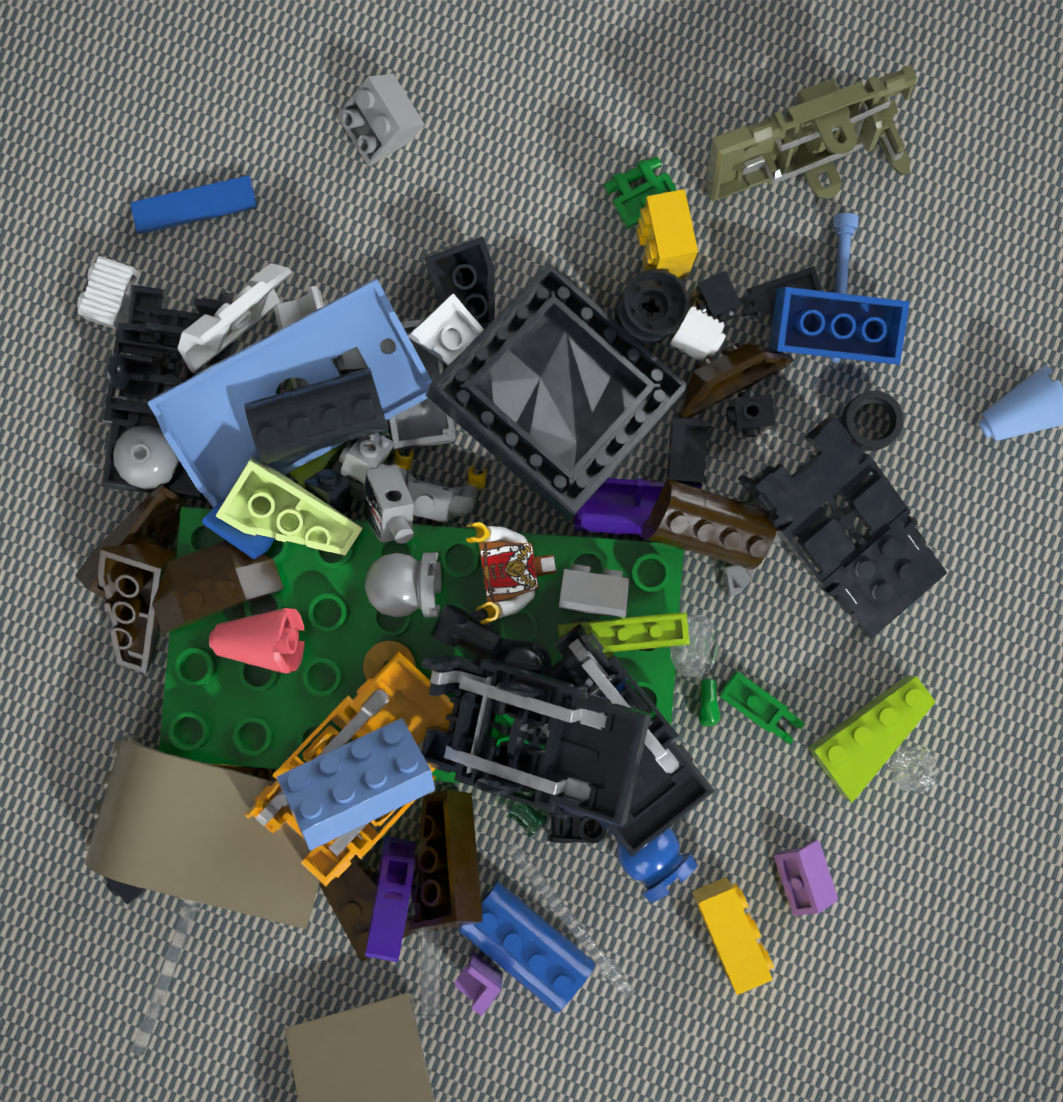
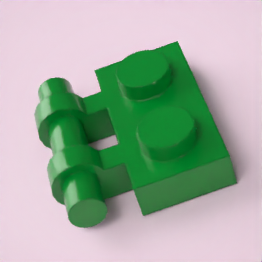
[602,156,677,230]

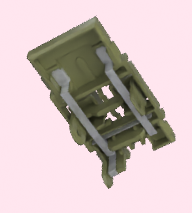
[705,65,917,201]

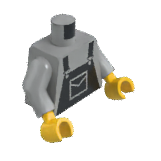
[392,450,487,522]

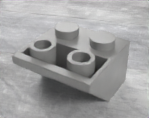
[337,74,425,166]

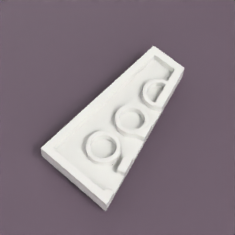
[408,294,484,366]

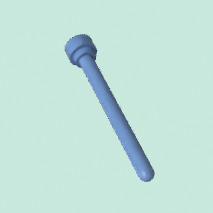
[829,213,859,362]

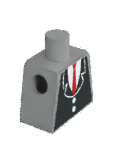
[364,465,414,544]

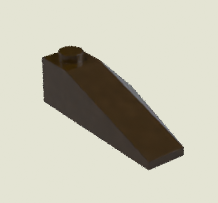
[75,484,186,599]
[97,543,177,673]

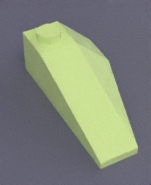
[216,456,363,555]

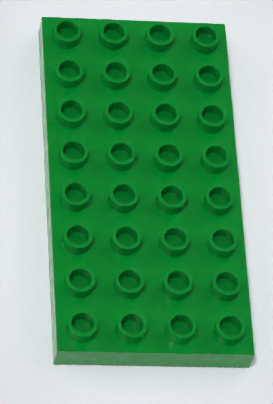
[159,507,683,783]

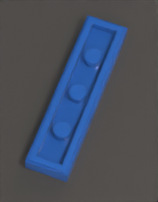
[130,175,258,235]

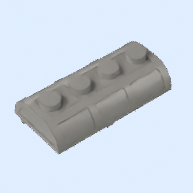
[380,319,456,450]

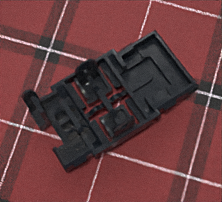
[101,284,235,501]

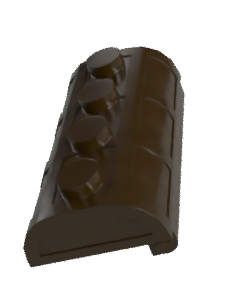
[640,478,777,570]

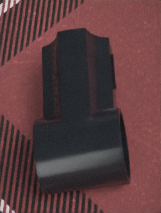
[431,604,501,659]

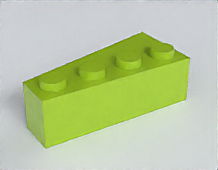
[807,675,936,803]

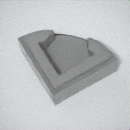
[722,565,754,597]

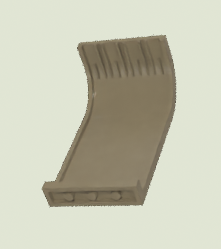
[85,735,320,929]
[284,993,435,1102]

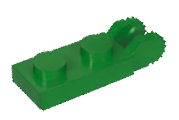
[717,670,805,745]

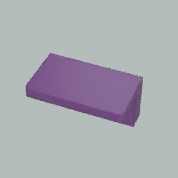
[774,840,838,916]

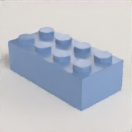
[277,718,435,851]

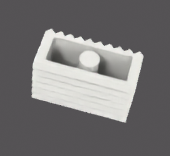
[77,256,141,330]
[670,307,726,361]

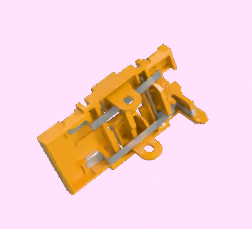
[244,652,454,886]

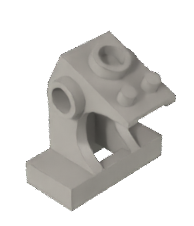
[331,433,395,503]

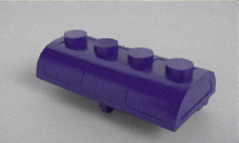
[574,478,701,535]

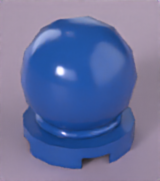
[617,828,698,903]

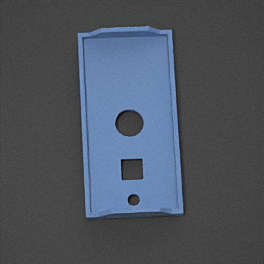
[147,278,433,508]

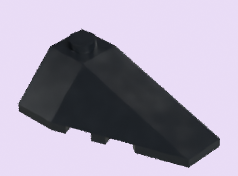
[423,236,495,329]

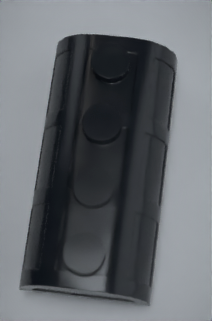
[244,368,389,465]

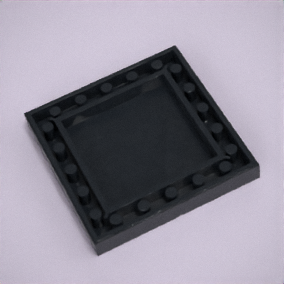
[425,263,689,522]

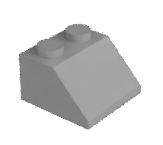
[558,564,629,618]

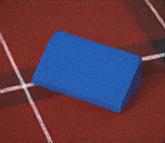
[202,498,275,559]

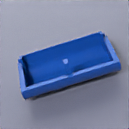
[458,881,596,1014]

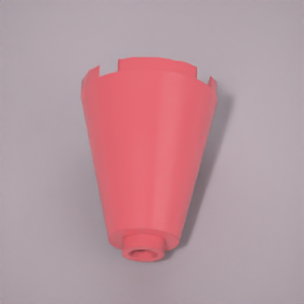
[209,608,305,674]

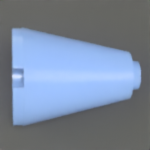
[978,365,1063,441]

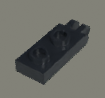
[739,266,823,319]

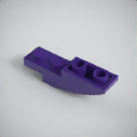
[365,836,416,962]

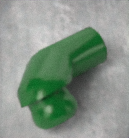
[698,679,721,727]

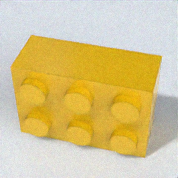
[636,189,698,279]
[691,877,774,995]

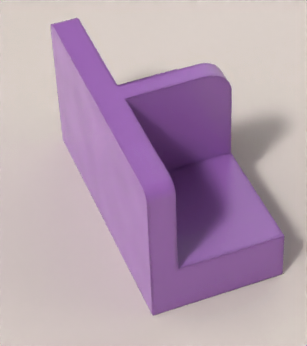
[455,952,503,1016]

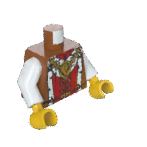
[466,522,556,625]

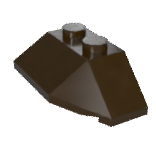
[678,342,794,419]
[152,540,284,634]

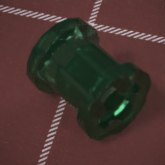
[506,802,548,838]

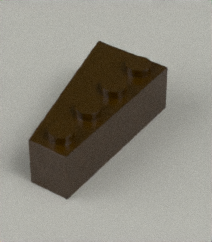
[408,790,483,931]
[319,855,416,962]

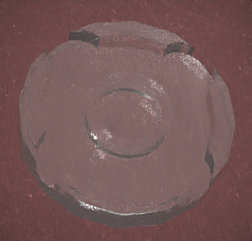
[670,614,719,678]

